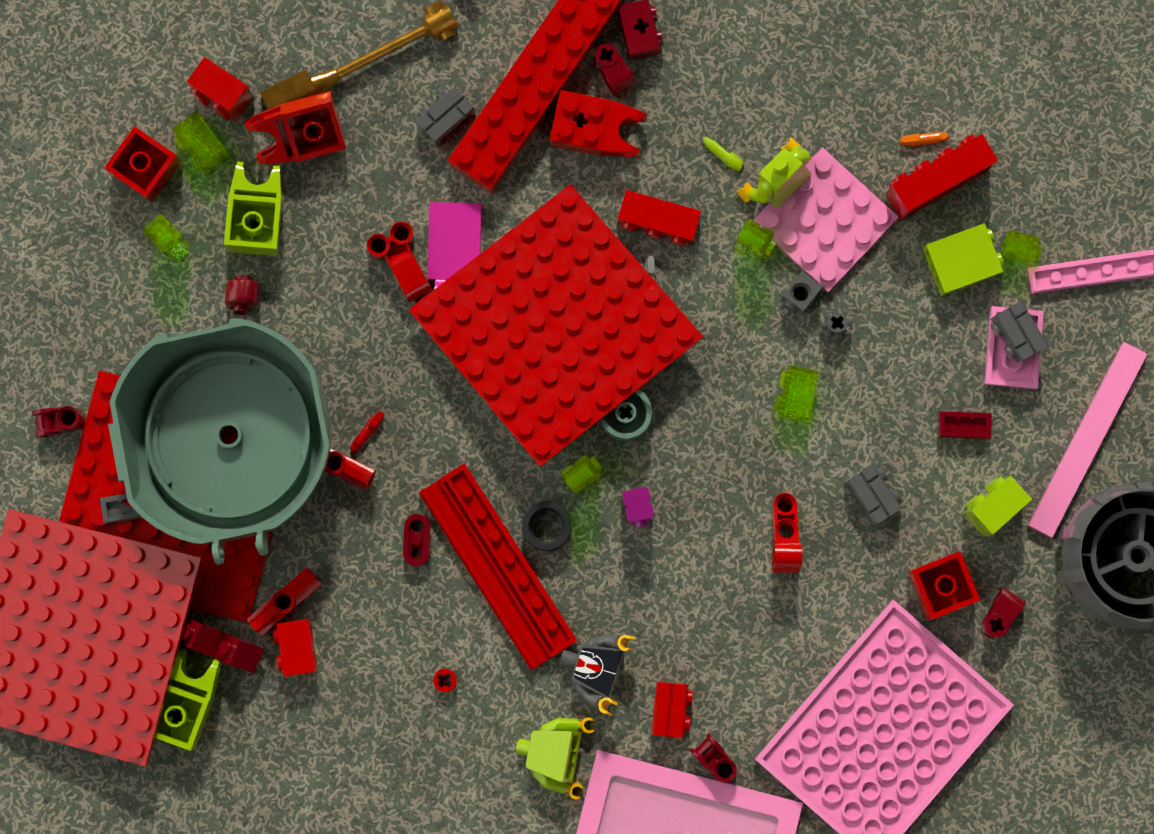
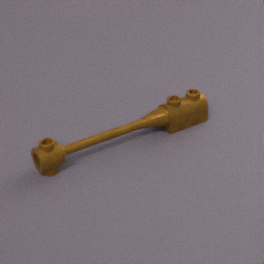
[259,1,458,110]

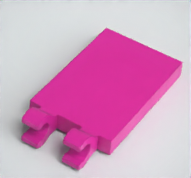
[428,202,482,288]

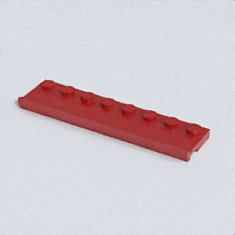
[419,463,577,670]

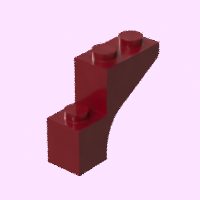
[180,616,264,674]

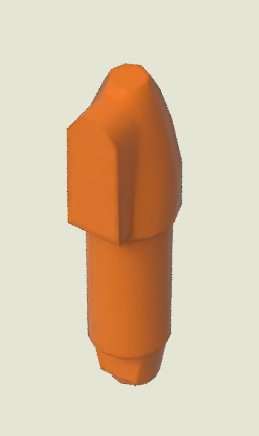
[900,132,949,146]

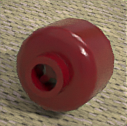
[225,275,259,316]

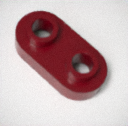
[403,514,431,567]

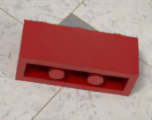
[617,190,701,247]

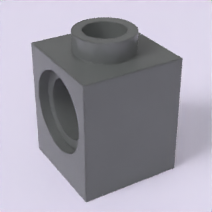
[781,271,822,314]

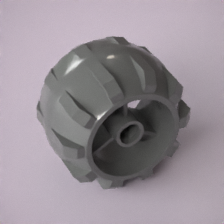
[1057,482,1154,630]

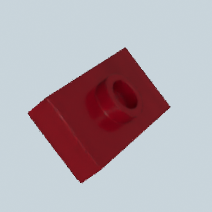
[938,411,992,440]

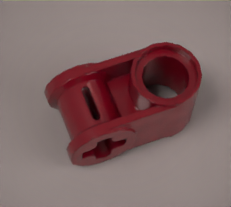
[594,44,637,96]
[32,406,86,438]
[981,587,1026,639]
[689,733,737,783]

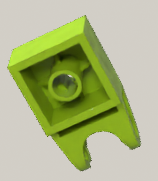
[224,161,282,256]
[155,646,221,751]

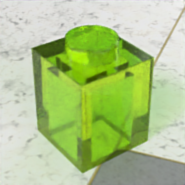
[1000,230,1042,266]

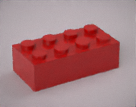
[885,133,999,221]

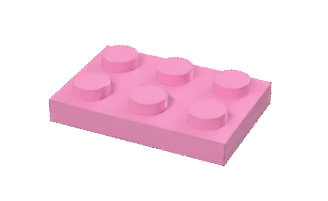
[984,306,1044,390]

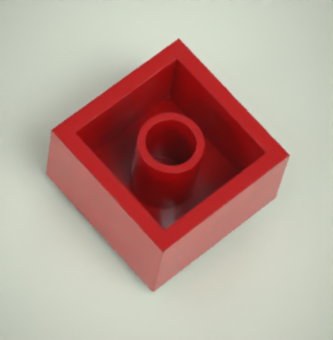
[187,56,254,122]
[104,126,182,203]
[907,551,980,620]

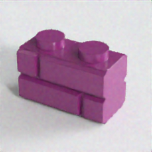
[621,487,654,529]

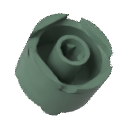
[600,390,652,442]

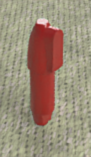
[350,411,384,452]

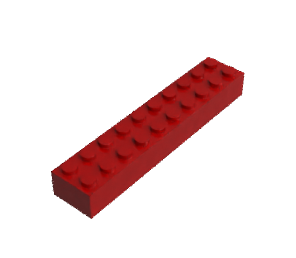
[448,0,625,194]

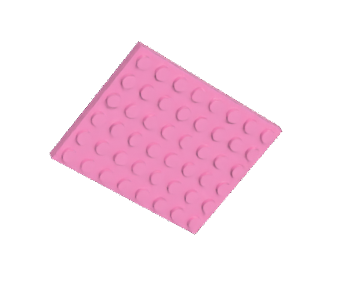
[755,600,1014,834]

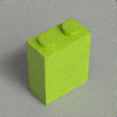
[923,223,1005,297]

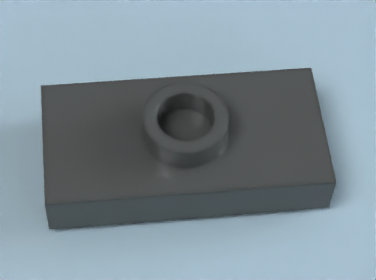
[100,494,142,525]

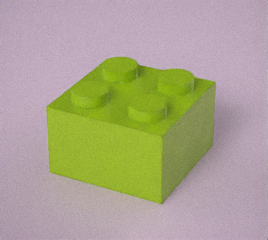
[963,476,1032,537]

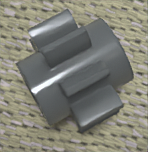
[819,307,853,341]

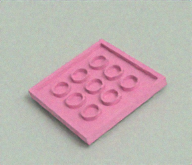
[752,147,898,293]

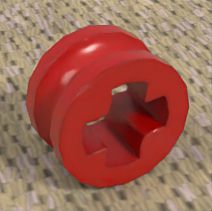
[433,668,457,692]

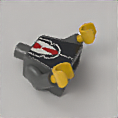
[559,634,636,716]

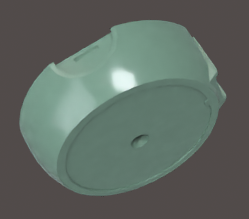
[108,318,332,565]

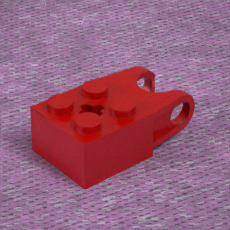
[550,90,648,157]
[245,91,346,164]

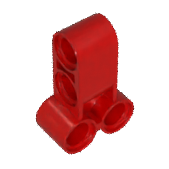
[367,221,432,303]
[771,493,803,573]

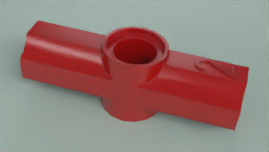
[325,449,377,491]
[247,567,322,637]

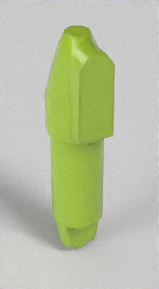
[703,137,744,171]

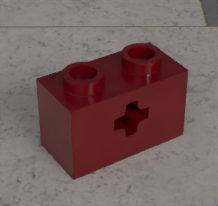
[618,0,663,61]

